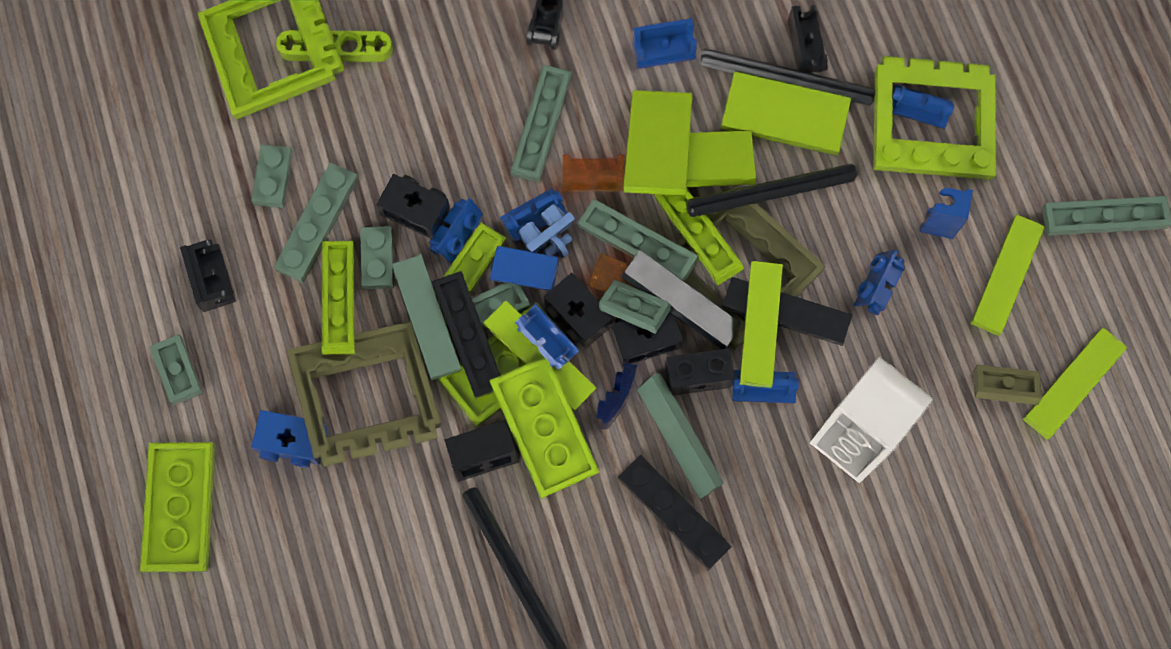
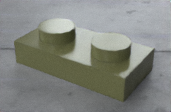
[974,364,1042,405]

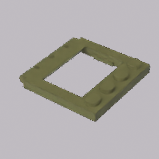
[676,185,826,351]
[287,321,441,467]

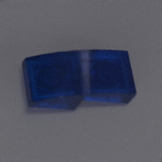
[596,363,637,430]

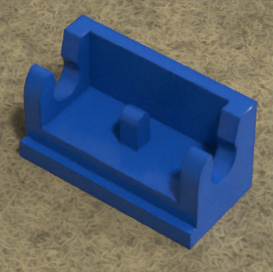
[632,18,697,69]
[920,188,973,239]
[490,246,559,291]

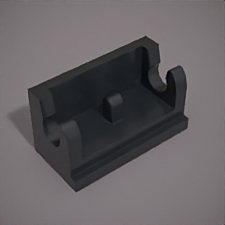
[787,5,828,73]
[180,240,237,312]
[444,420,519,482]

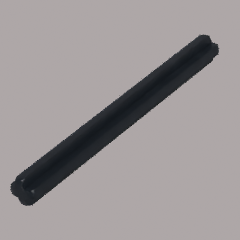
[700,48,875,105]
[686,164,858,217]
[462,487,568,649]

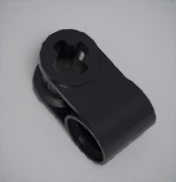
[526,0,563,50]

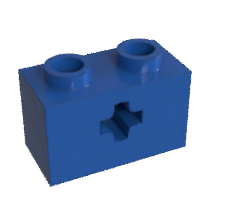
[251,410,328,468]

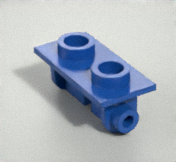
[892,84,954,129]
[500,188,568,243]
[428,198,483,264]
[854,250,905,315]
[515,304,580,370]
[732,370,799,403]

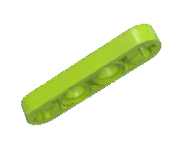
[276,30,393,62]

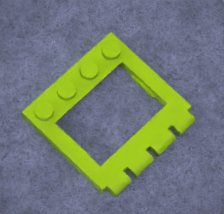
[198,0,344,120]
[873,56,996,180]

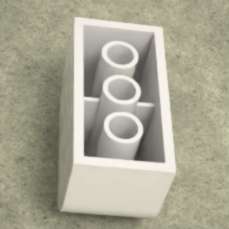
[810,357,933,483]

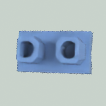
[518,204,575,258]

